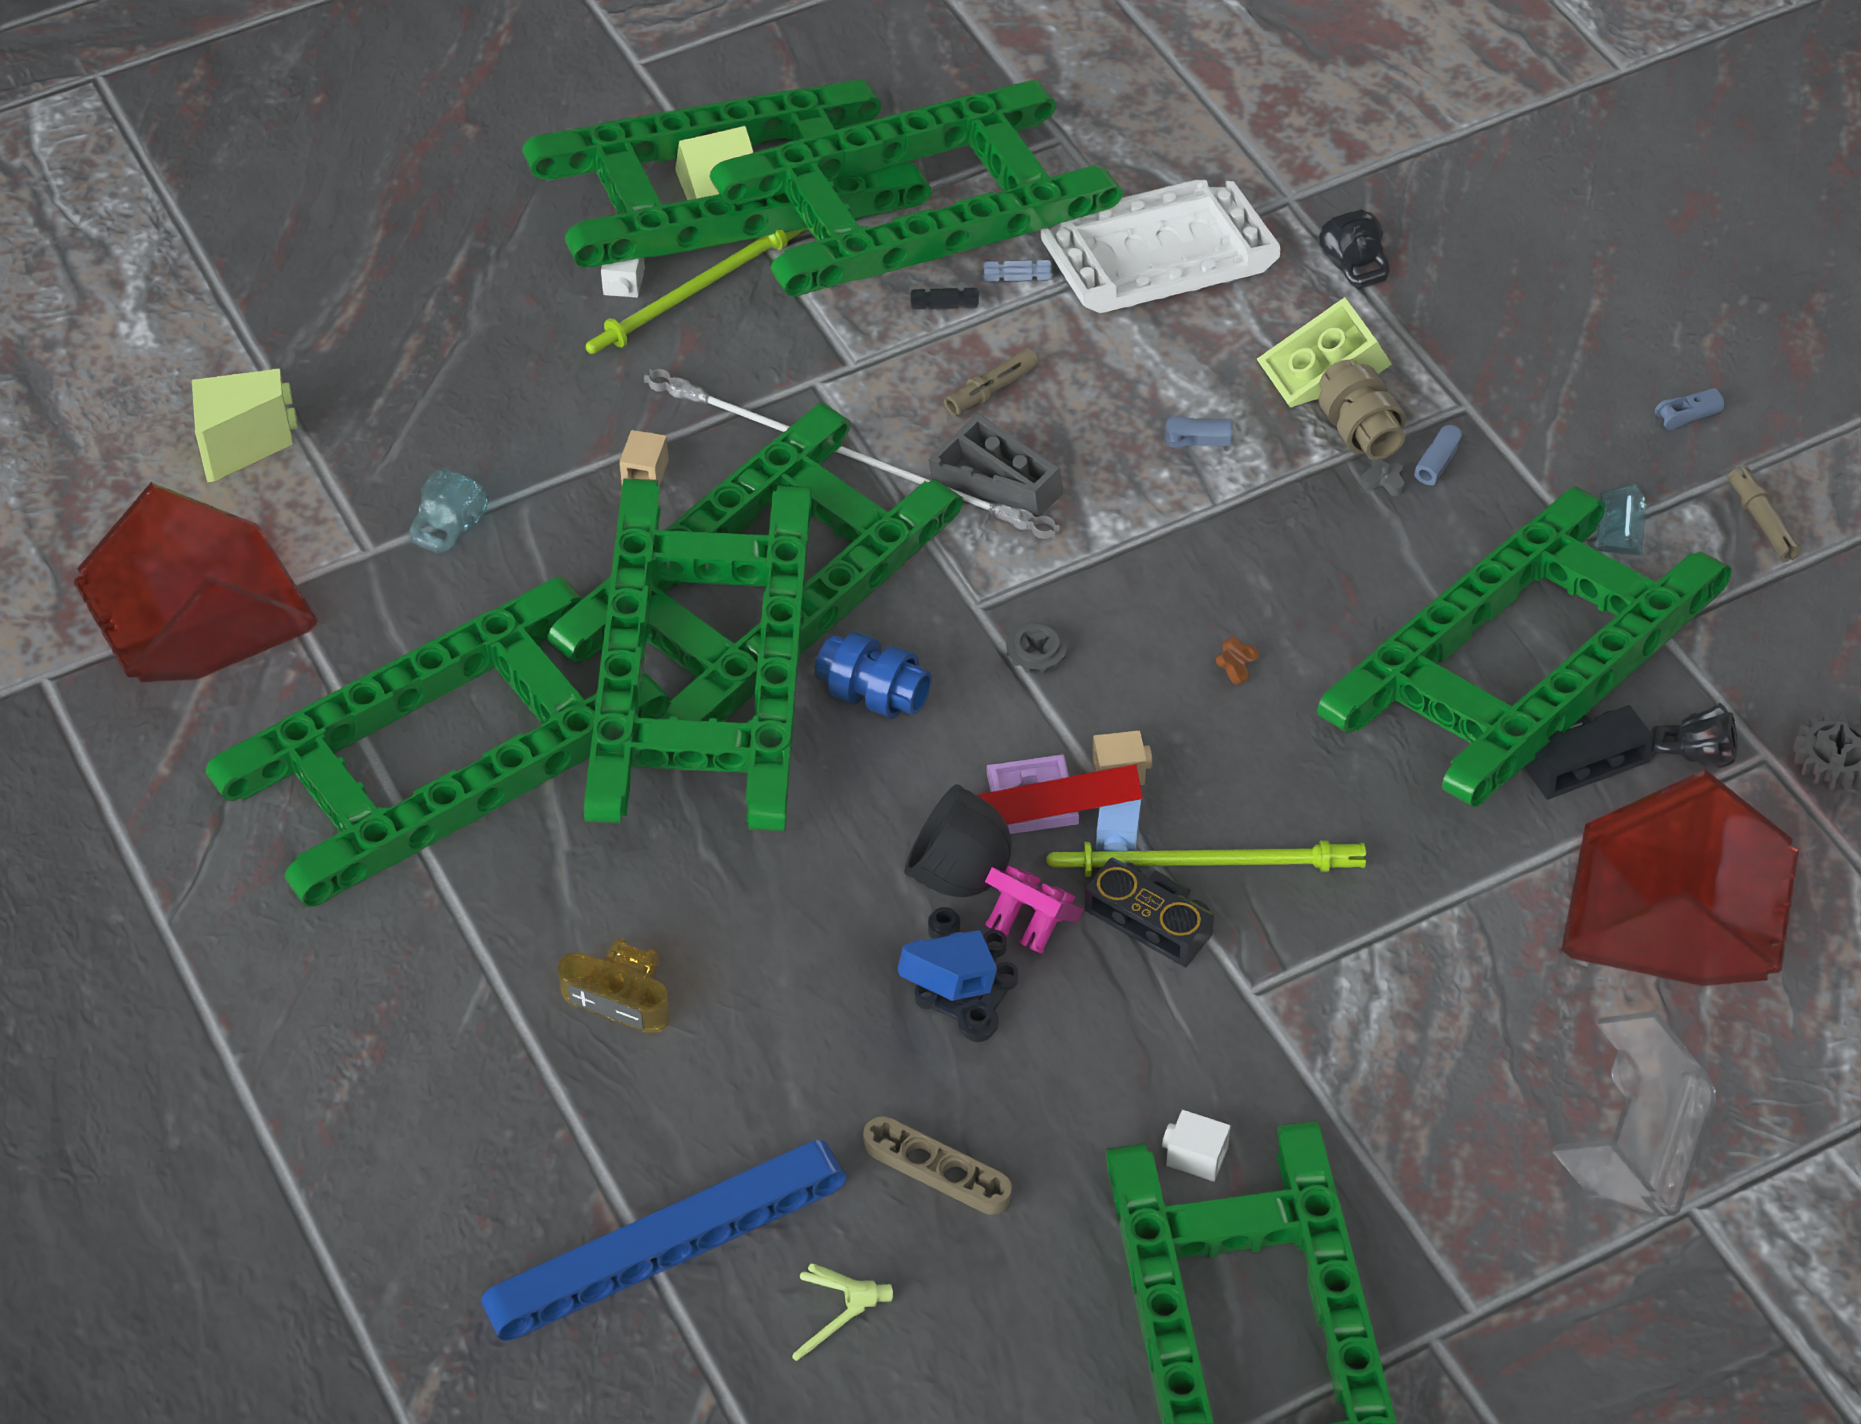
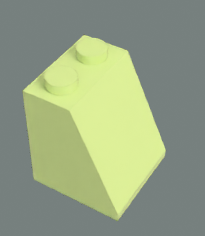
[675,126,754,200]
[192,368,298,482]

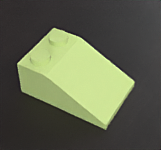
[1257,297,1392,408]

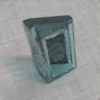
[1597,484,1646,555]

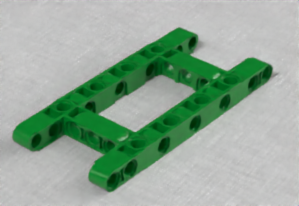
[522,80,932,268]
[710,80,1123,297]
[547,402,964,722]
[584,478,812,831]
[1317,487,1732,808]
[205,577,670,907]
[1106,1120,1397,1424]

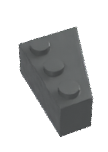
[928,413,1063,517]

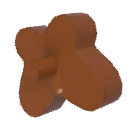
[1216,636,1259,685]

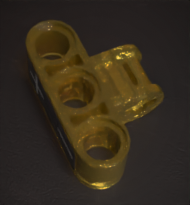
[557,938,670,1033]

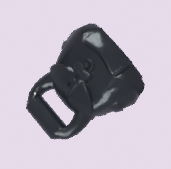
[1318,209,1390,289]
[1651,703,1738,768]

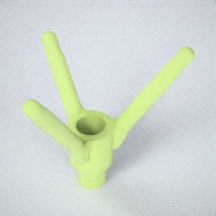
[792,1263,893,1361]

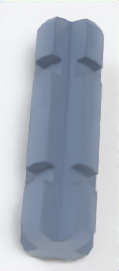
[984,259,1052,282]

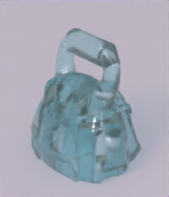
[410,468,489,554]

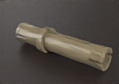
[944,347,1039,417]
[1727,466,1802,562]

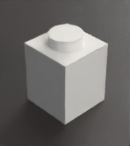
[601,258,645,298]
[1162,1110,1231,1182]

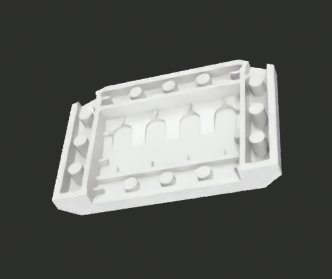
[1041,180,1280,313]

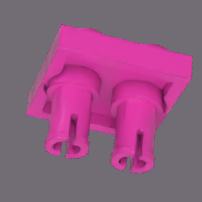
[985,865,1084,954]

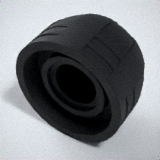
[904,784,1012,897]

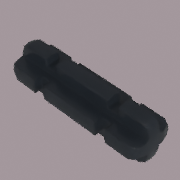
[910,288,979,310]

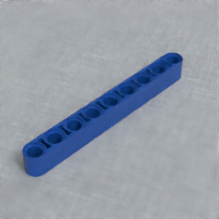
[480,1140,847,1341]

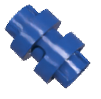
[815,631,932,719]

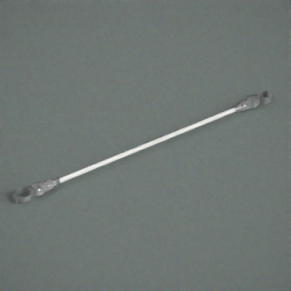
[644,369,1060,539]

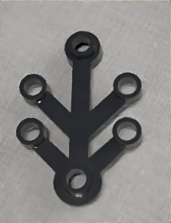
[915,907,1018,1042]

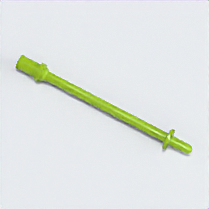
[585,228,809,354]
[1046,840,1366,877]

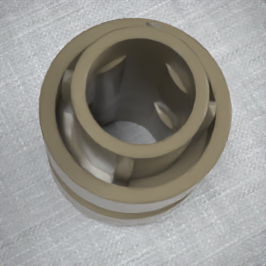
[1319,360,1406,460]

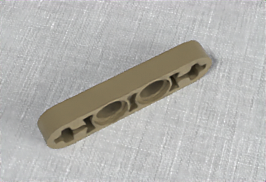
[863,1116,1012,1215]

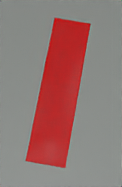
[976,764,1143,825]

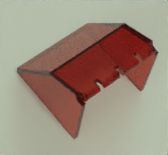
[74,482,318,682]
[1561,769,1799,986]

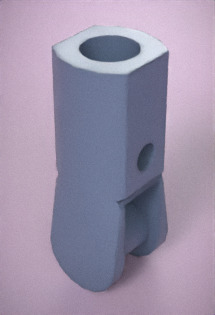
[1655,388,1724,431]
[1165,416,1231,447]
[1414,425,1462,485]

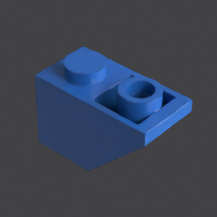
[897,930,997,1001]

